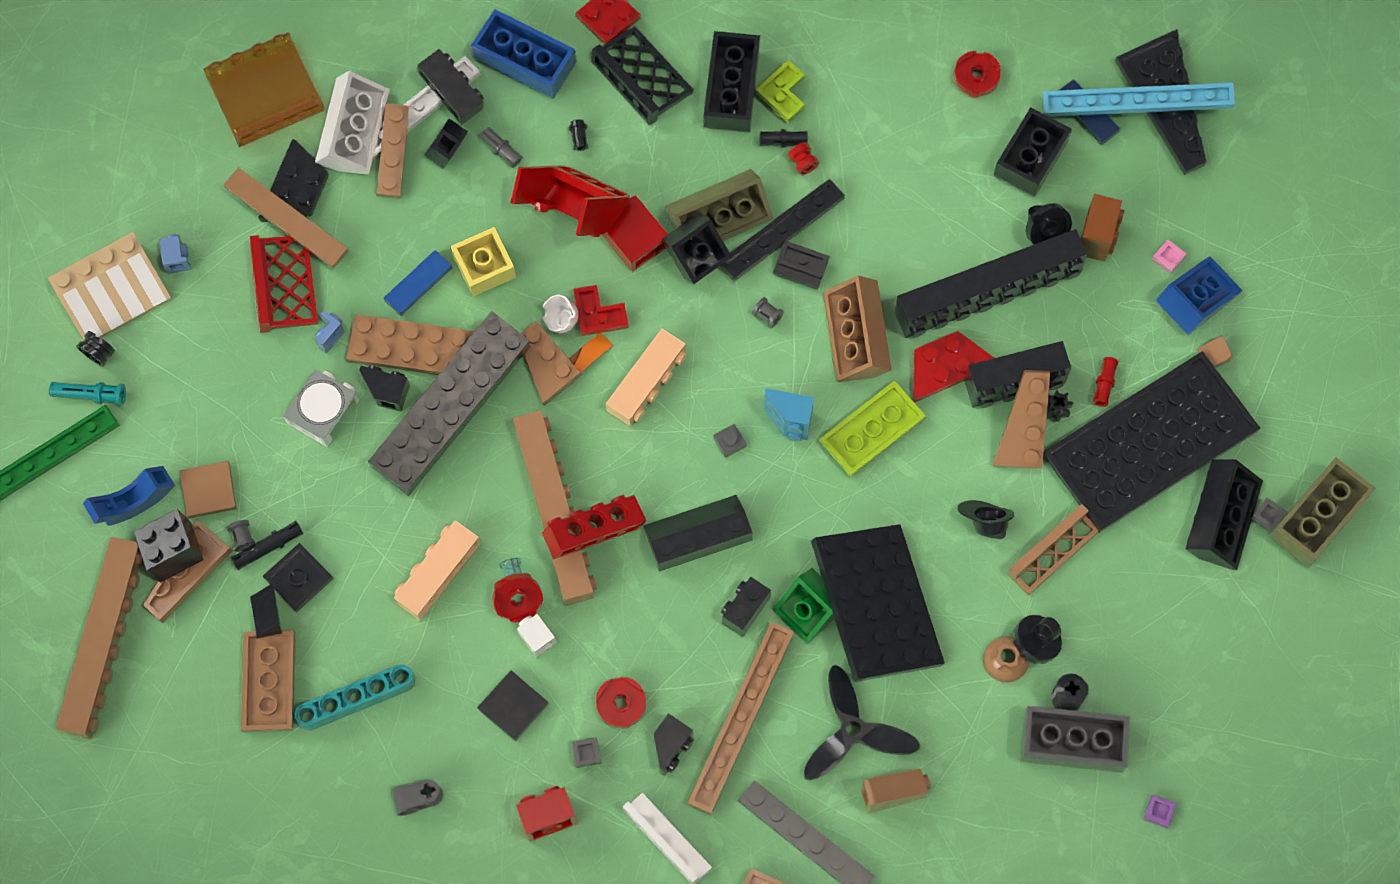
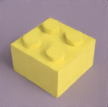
[451,227,516,297]

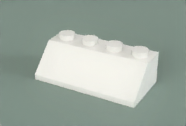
[315,71,390,174]

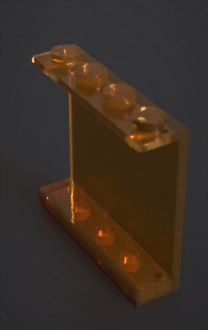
[203,32,325,147]

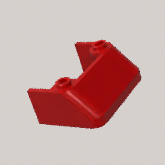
[510,165,630,237]

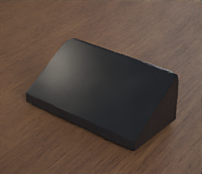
[250,584,282,639]

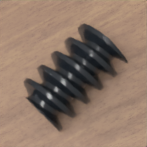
[1051,673,1089,711]

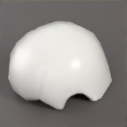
[542,294,579,334]

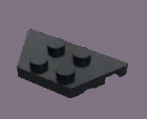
[258,139,329,222]

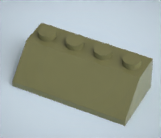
[665,169,774,241]

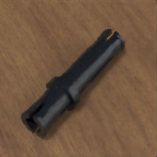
[231,520,304,571]

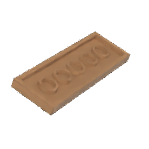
[346,314,475,375]

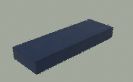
[1058,79,1120,145]

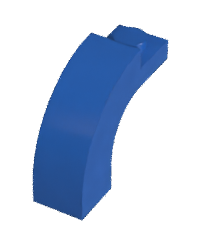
[83,466,175,526]

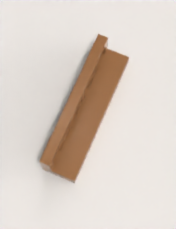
[1008,504,1099,596]

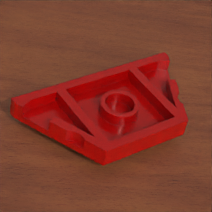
[913,331,994,403]

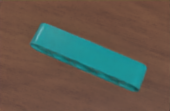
[295,664,415,730]

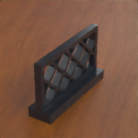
[591,26,694,126]

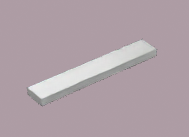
[361,56,481,160]

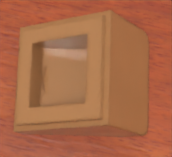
[1197,336,1233,368]

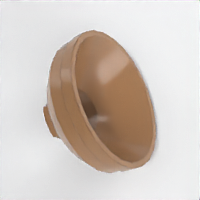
[983,637,1029,683]

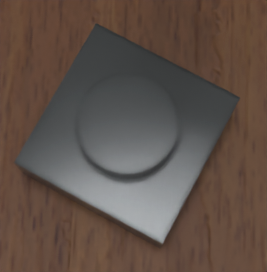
[713,424,746,458]
[1251,498,1287,533]
[572,737,602,768]

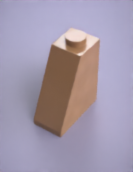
[861,768,931,814]

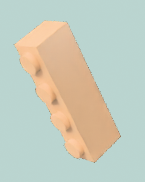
[606,329,687,427]
[394,520,481,621]

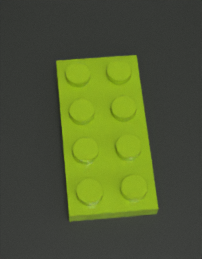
[819,380,926,477]

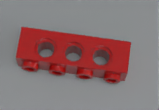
[542,495,647,559]

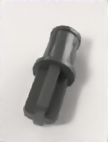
[481,127,523,168]

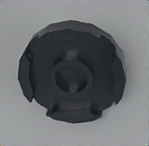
[1025,203,1072,245]
[1014,615,1062,664]

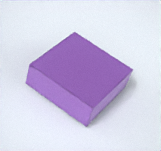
[1143,794,1177,829]

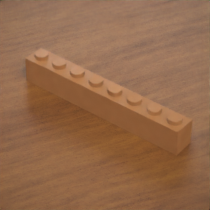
[513,410,597,606]
[56,537,144,739]

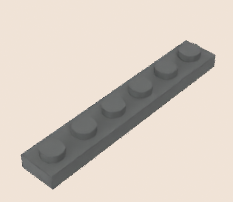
[738,781,875,884]

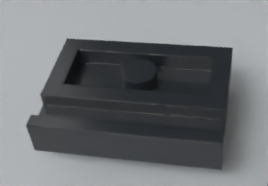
[773,241,830,290]

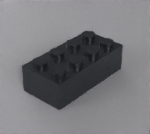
[703,31,760,132]
[964,341,1072,408]

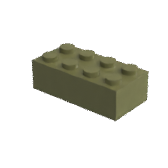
[1269,457,1376,568]

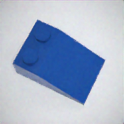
[1156,256,1243,335]

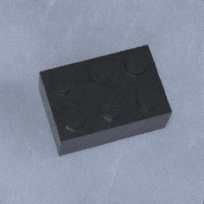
[994,107,1072,196]

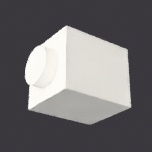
[517,614,556,658]

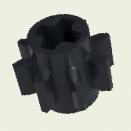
[1047,389,1074,422]

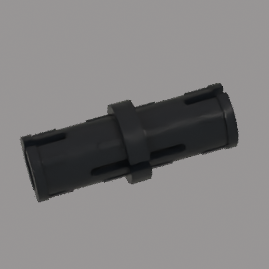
[759,129,808,148]

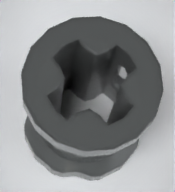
[752,297,784,328]
[227,520,255,551]

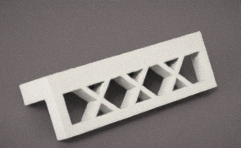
[623,793,712,884]

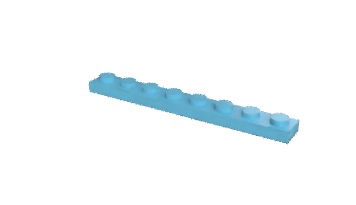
[1043,83,1235,117]

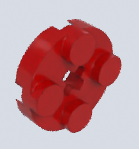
[954,51,1001,98]
[492,573,543,623]
[596,677,646,729]

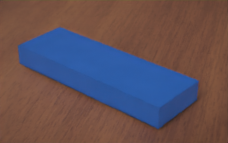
[384,250,452,316]

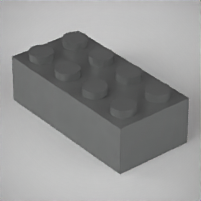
[1021,706,1130,773]

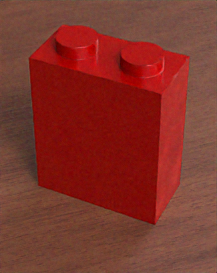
[602,195,668,272]

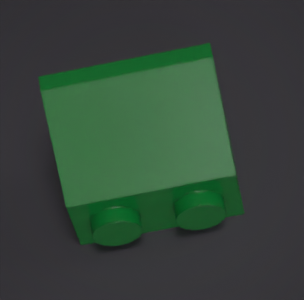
[772,568,835,644]

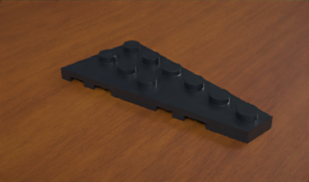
[1115,29,1207,175]

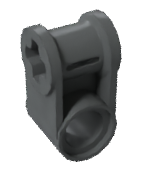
[391,779,443,816]

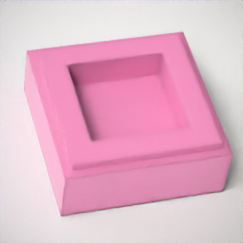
[1152,240,1187,273]

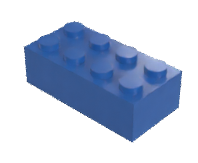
[471,9,577,99]

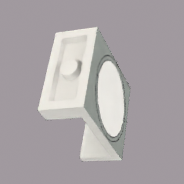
[283,369,359,447]

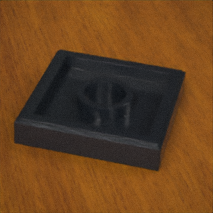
[263,543,334,612]
[477,670,549,741]

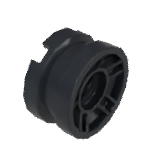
[76,331,115,366]

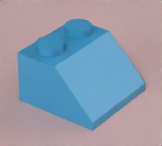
[764,388,814,441]

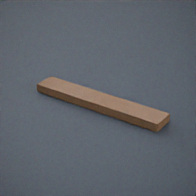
[223,167,348,269]

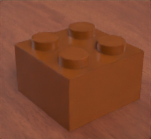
[1081,194,1125,262]

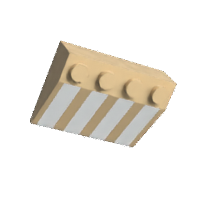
[48,232,172,340]

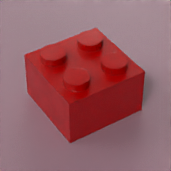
[516,786,578,842]

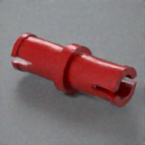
[1093,357,1119,407]

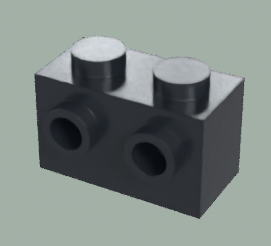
[721,576,771,637]

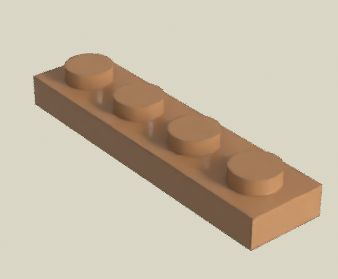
[377,104,409,198]

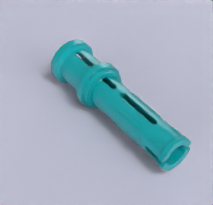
[49,382,126,405]

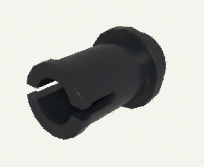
[569,119,588,151]

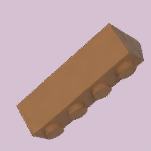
[823,275,892,382]

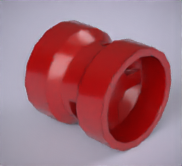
[788,142,820,175]

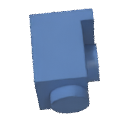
[159,234,191,274]

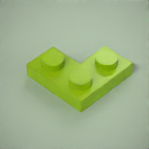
[755,60,805,123]

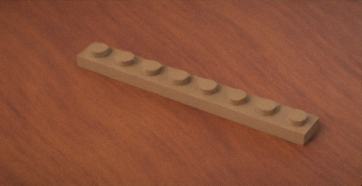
[688,622,794,815]

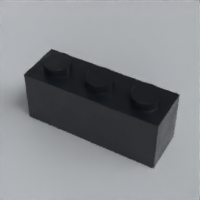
[417,49,484,125]

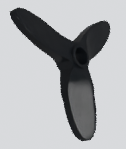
[804,665,920,781]

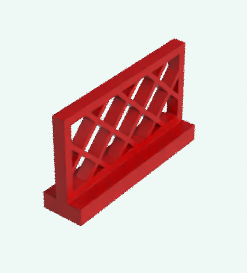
[250,235,318,333]

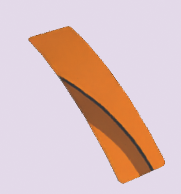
[562,333,613,392]

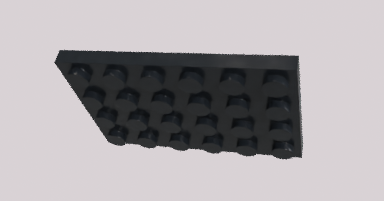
[811,524,945,683]

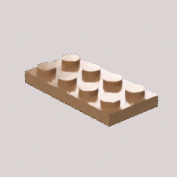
[241,630,295,732]

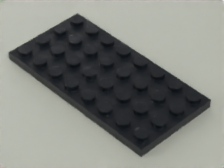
[1043,351,1260,533]

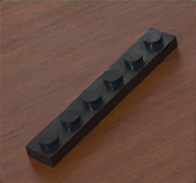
[721,178,845,282]

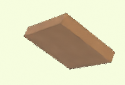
[180,461,237,519]

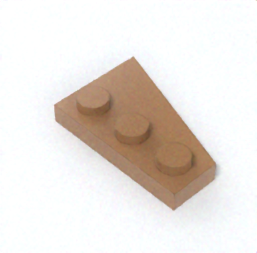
[521,321,581,406]

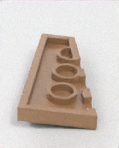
[993,370,1050,468]
[143,519,232,623]

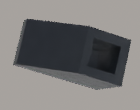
[424,118,468,169]
[360,365,410,412]
[654,713,695,776]

